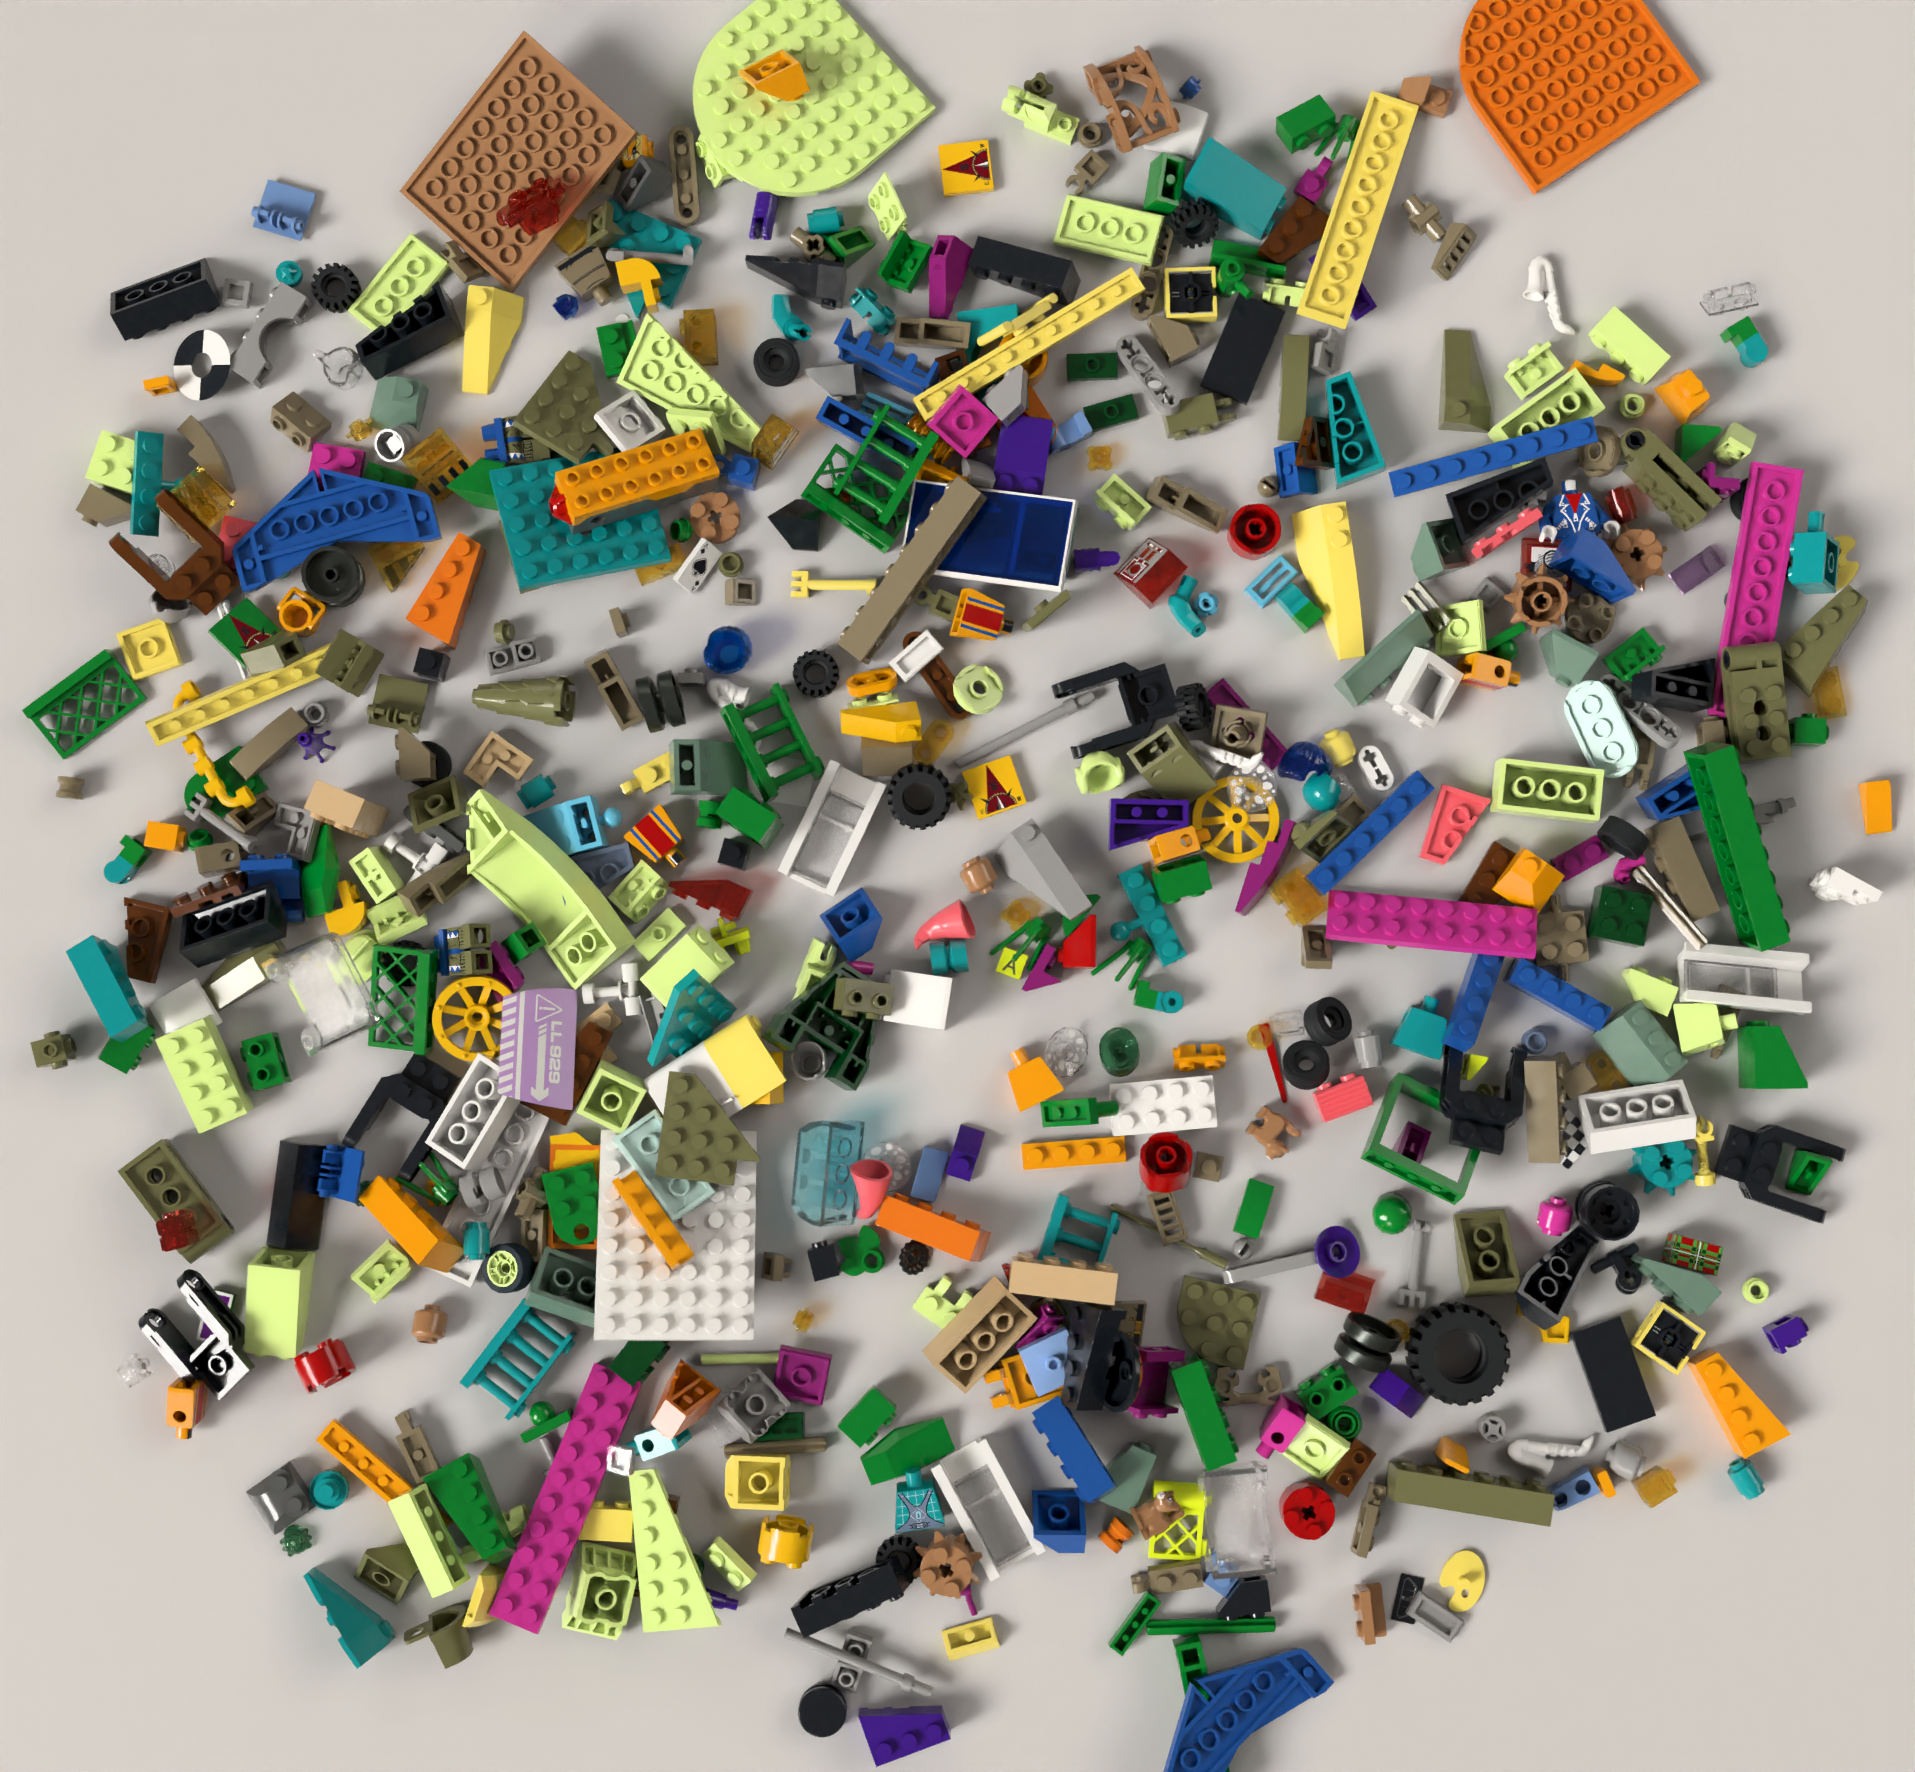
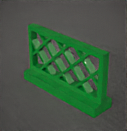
[801,443,913,554]
[22,649,148,760]
[368,944,439,1055]

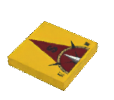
[938,140,994,197]
[962,755,1027,820]

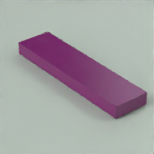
[1206,678,1291,771]

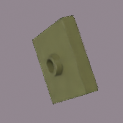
[1020,589,1071,632]

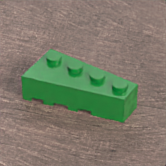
[422,1453,517,1565]

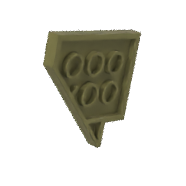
[513,350,614,465]
[655,1071,760,1186]

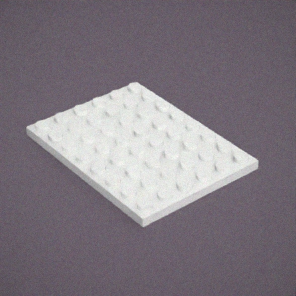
[594,1130,757,1341]

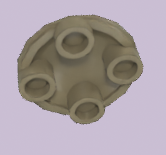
[1564,593,1616,644]

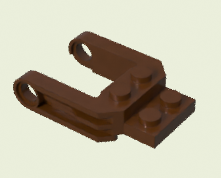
[109,488,240,616]

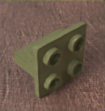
[315,629,384,697]

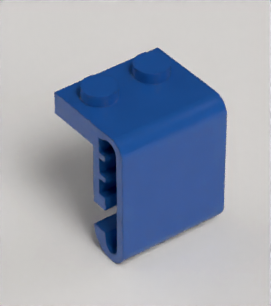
[240,854,305,923]

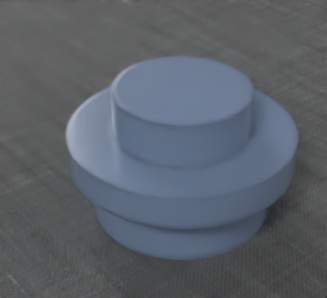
[1521,1029,1547,1055]

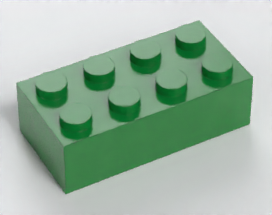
[715,786,784,850]
[1167,1354,1239,1472]

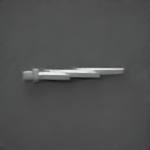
[1689,797,1796,841]

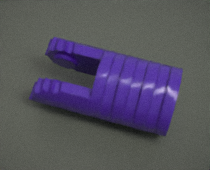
[749,192,779,240]
[1073,548,1121,572]

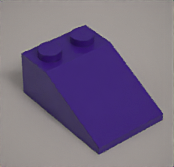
[991,415,1053,495]

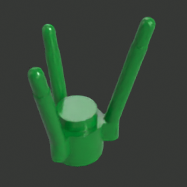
[1314,114,1360,164]
[989,917,1052,971]
[1091,937,1153,991]
[395,1152,460,1207]

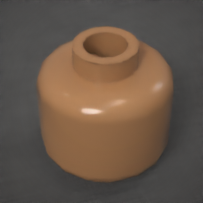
[960,855,998,895]
[412,1304,448,1344]

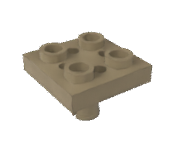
[1210,703,1268,762]

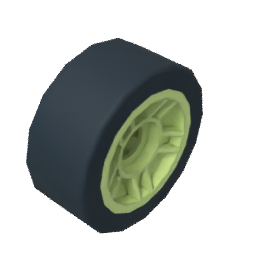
[482,1243,534,1293]

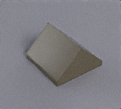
[861,737,913,777]

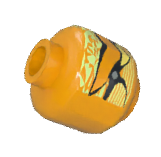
[619,134,654,168]

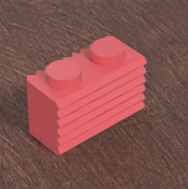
[1312,1072,1374,1123]

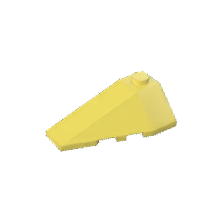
[462,285,525,395]

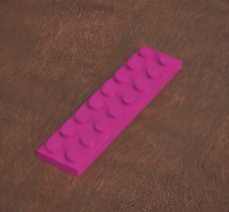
[1325,890,1537,959]

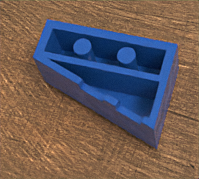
[1635,764,1700,821]

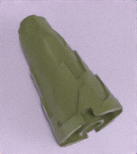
[472,675,576,727]

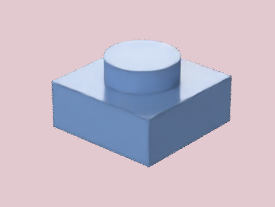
[1203,1559,1240,1597]

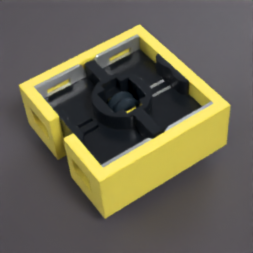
[1163,266,1217,323]
[1630,1300,1707,1376]

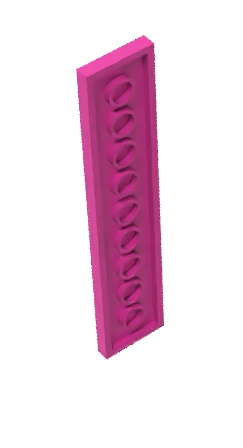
[1707,461,1804,718]
[489,1363,644,1634]

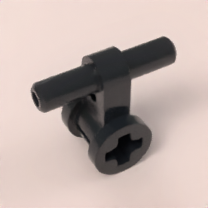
[1590,1242,1642,1295]

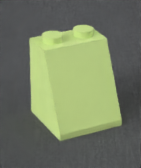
[640,925,735,1007]

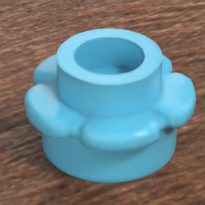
[1193,592,1218,617]

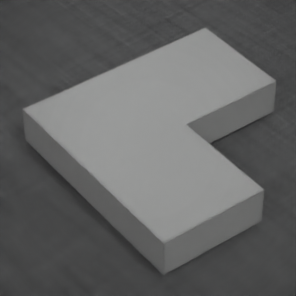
[273,801,321,862]

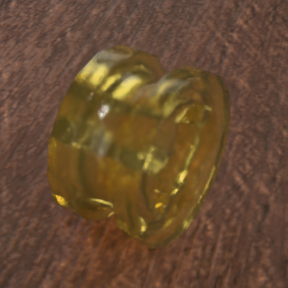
[1387,1318,1410,1343]

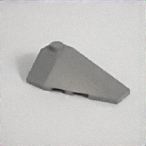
[994,818,1093,921]

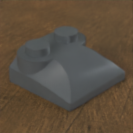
[246,1461,316,1535]

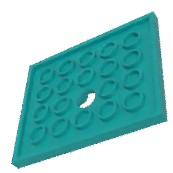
[489,447,671,591]

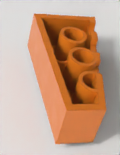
[405,532,487,649]
[875,1192,992,1262]

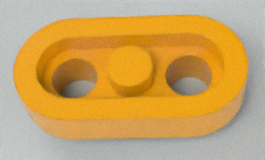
[846,667,898,698]

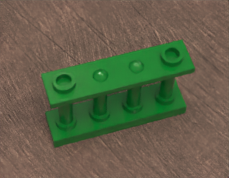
[832,403,939,526]
[720,683,824,803]

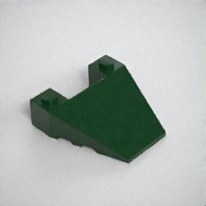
[762,961,878,1091]

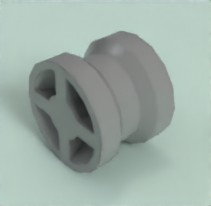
[1477,1413,1507,1443]

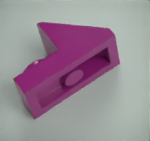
[1021,944,1061,992]

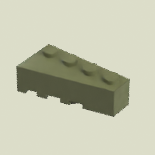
[1780,584,1868,697]

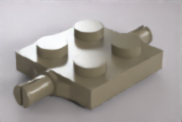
[1535,894,1589,982]

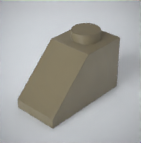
[1147,314,1200,368]
[76,484,131,527]

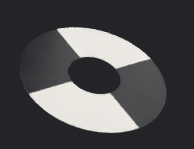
[174,330,230,401]

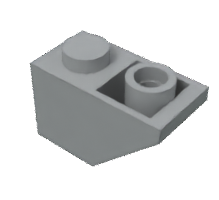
[982,364,1028,427]

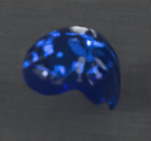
[703,625,753,675]
[1277,741,1333,781]

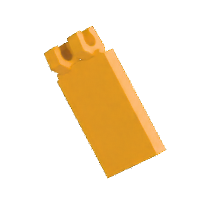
[983,1353,1064,1410]

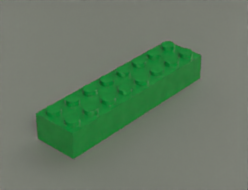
[1683,741,1791,952]

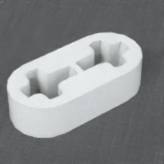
[1357,745,1394,792]

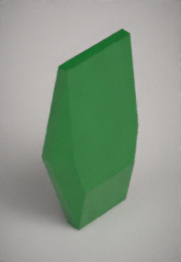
[300,824,341,919]
[860,1416,955,1485]

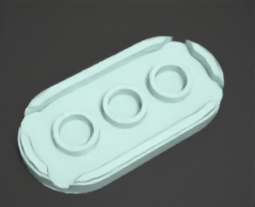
[1564,680,1639,778]

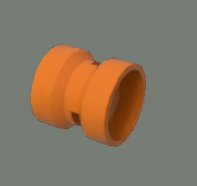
[1098,1516,1134,1554]

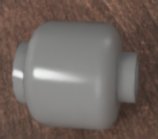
[1605,1441,1647,1480]

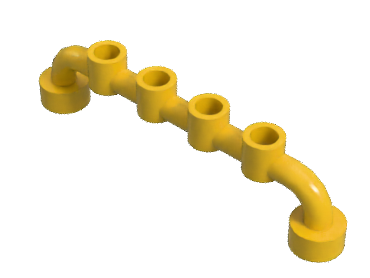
[173,680,256,808]

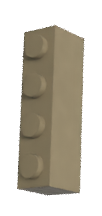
[1644,816,1721,922]
[1524,1056,1568,1163]

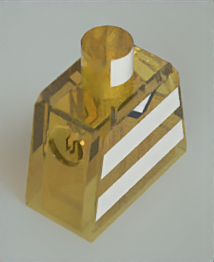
[751,413,799,471]

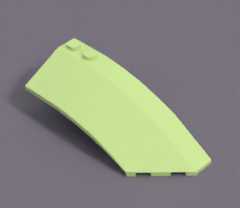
[465,789,636,990]

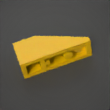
[840,701,922,743]

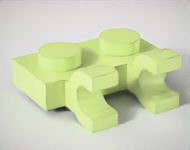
[912,1274,974,1329]

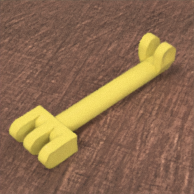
[791,571,878,598]

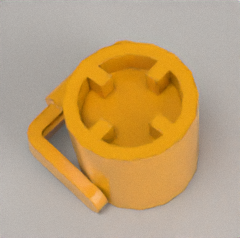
[277,587,327,637]

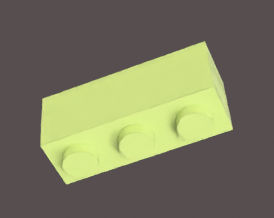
[1588,306,1671,385]

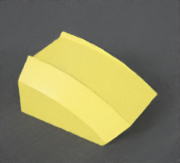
[725,1454,791,1511]
[462,1563,507,1627]

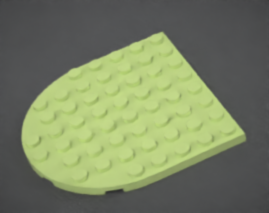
[693,0,936,197]

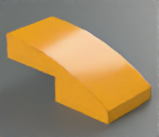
[1566,360,1625,387]

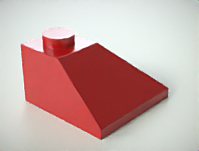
[1057,915,1096,969]

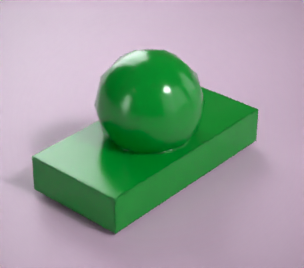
[1478,622,1527,662]
[520,1401,573,1443]

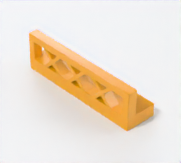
[612,1170,695,1272]

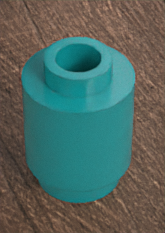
[807,206,844,235]
[516,774,557,809]
[463,1222,490,1261]
[1727,1458,1765,1500]

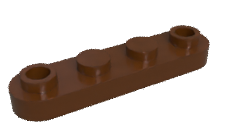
[903,631,971,720]

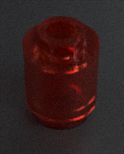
[1605,486,1638,525]

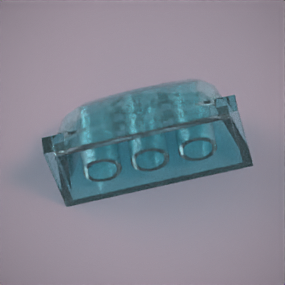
[791,1120,865,1227]

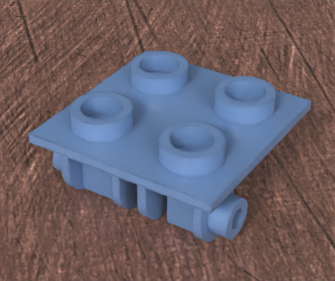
[251,179,317,241]

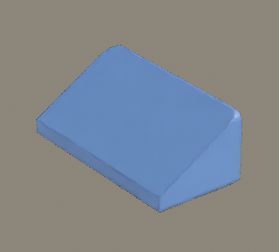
[910,1146,949,1202]

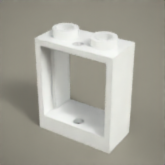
[1385,646,1464,728]

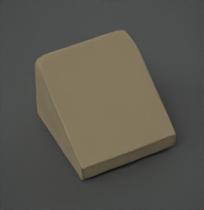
[725,578,756,606]

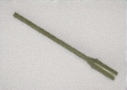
[1110,1205,1229,1270]

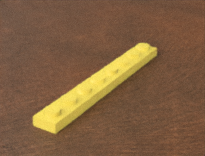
[145,642,332,747]

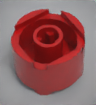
[1227,504,1281,561]
[1139,1132,1193,1193]
[294,1338,356,1394]
[1279,1481,1335,1540]

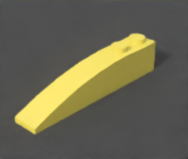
[1291,501,1365,660]

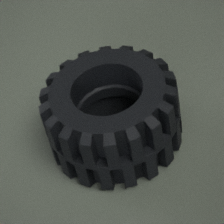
[887,762,951,830]

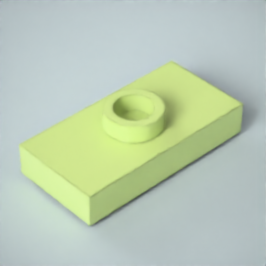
[633,907,687,962]

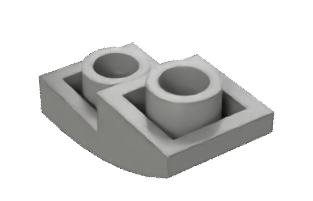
[961,457,996,488]
[484,637,541,676]
[831,1629,873,1693]

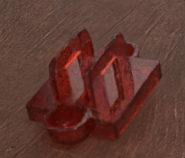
[496,176,567,236]

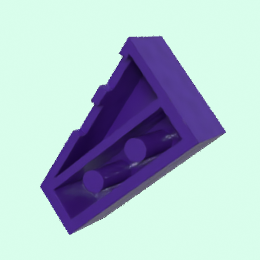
[1108,798,1189,851]
[858,1705,951,1767]

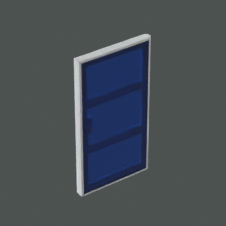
[902,479,1078,593]

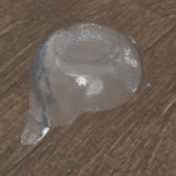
[313,346,364,390]

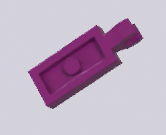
[1550,835,1609,882]

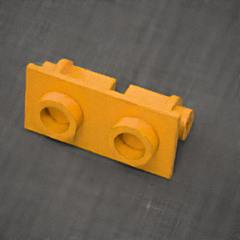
[1172,1043,1226,1072]

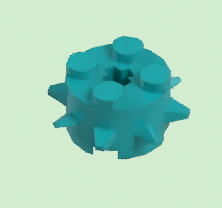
[1628,1141,1697,1196]

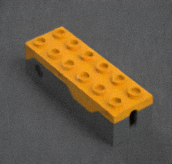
[548,428,720,535]

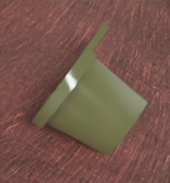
[404,1605,474,1669]

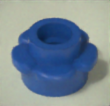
[1179,75,1201,99]

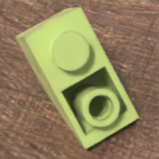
[1712,421,1757,466]
[1622,966,1679,1017]

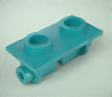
[849,287,896,336]

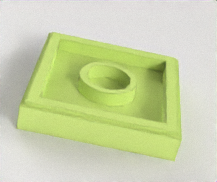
[1432,599,1487,658]
[1279,1414,1351,1481]

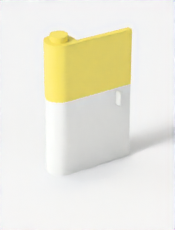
[644,1013,787,1117]

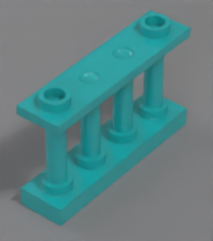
[1031,1193,1121,1297]
[459,1297,576,1421]

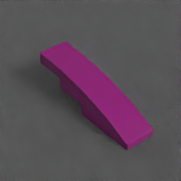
[1235,819,1297,916]

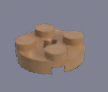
[690,492,741,544]

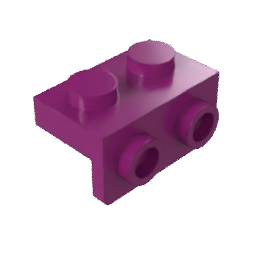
[1695,462,1741,503]
[479,941,525,1002]

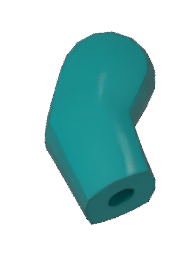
[772,294,812,341]
[1168,575,1206,638]

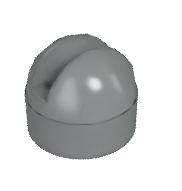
[1233,1238,1254,1260]

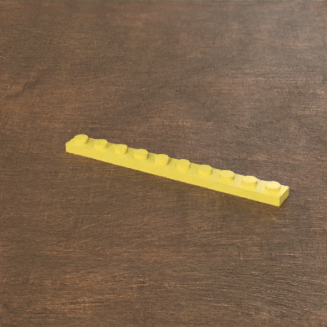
[913,267,1145,422]

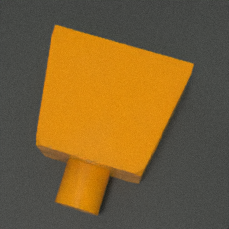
[1654,369,1711,425]
[1007,1047,1064,1112]

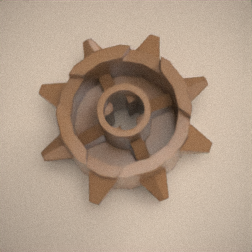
[1603,523,1667,591]
[1504,564,1574,634]
[913,1530,983,1599]

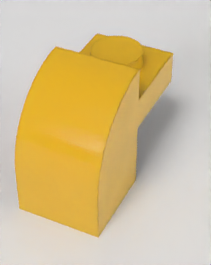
[615,258,663,314]
[324,880,370,940]

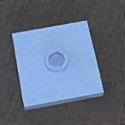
[1018,1327,1069,1397]

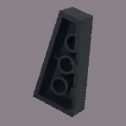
[968,236,1081,306]
[355,282,465,381]
[1446,457,1554,546]
[1061,1300,1127,1411]
[791,1555,910,1638]

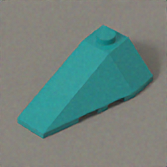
[303,1567,395,1669]

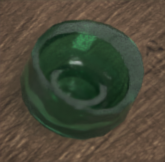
[1099,1027,1140,1077]

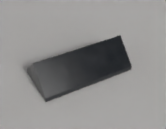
[266,1140,330,1250]

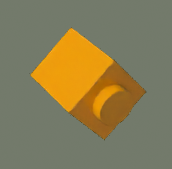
[144,821,188,853]

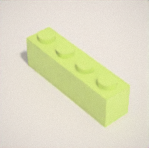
[388,1483,471,1598]

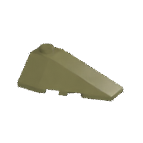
[1438,329,1491,433]
[202,939,296,1012]

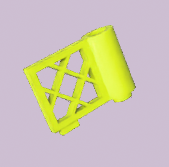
[1148,1480,1211,1560]

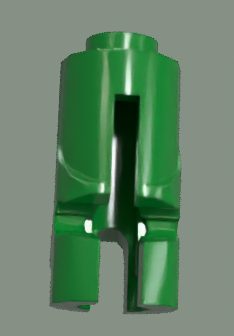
[1215,257,1254,299]

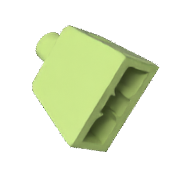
[1673,1003,1738,1057]

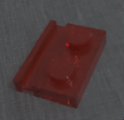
[1313,1271,1376,1314]

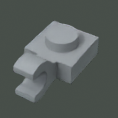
[1310,328,1338,376]

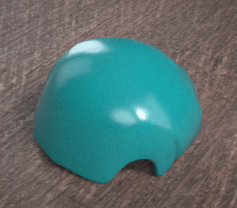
[1302,772,1342,812]

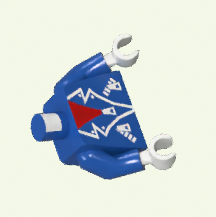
[1538,480,1620,543]

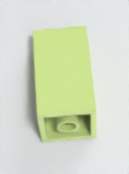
[244,1246,315,1360]

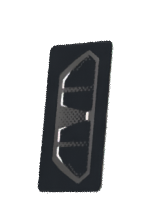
[1391,1573,1424,1624]

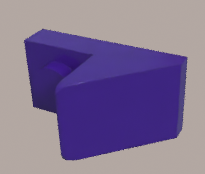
[945,1124,985,1182]

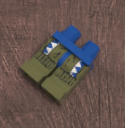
[481,416,553,467]
[434,924,493,976]

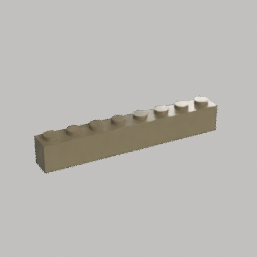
[838,476,987,665]

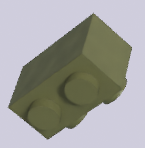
[833,978,894,1020]

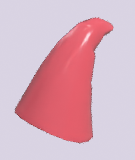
[914,899,976,950]
[850,1159,892,1219]

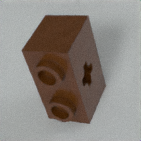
[1323,1438,1377,1498]

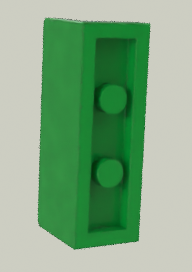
[1209,239,1287,279]

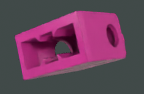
[1256,1393,1306,1459]

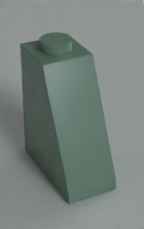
[1099,1441,1157,1514]

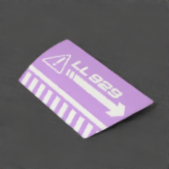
[498,988,578,1110]

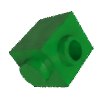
[1788,713,1829,747]
[500,922,547,965]

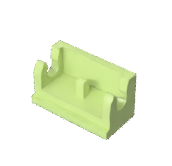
[348,846,406,904]

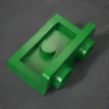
[878,230,933,294]
[1601,627,1666,683]

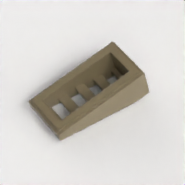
[1431,223,1477,281]
[1146,1192,1188,1246]

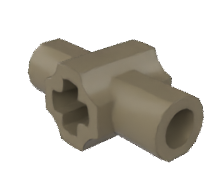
[1402,194,1446,243]
[790,227,839,263]
[515,1166,549,1221]

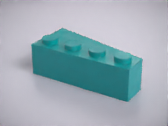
[66,935,149,1042]

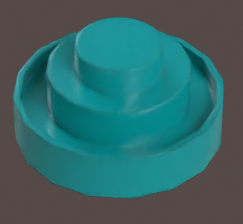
[309,1470,349,1510]

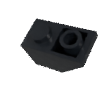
[1216,1574,1271,1621]

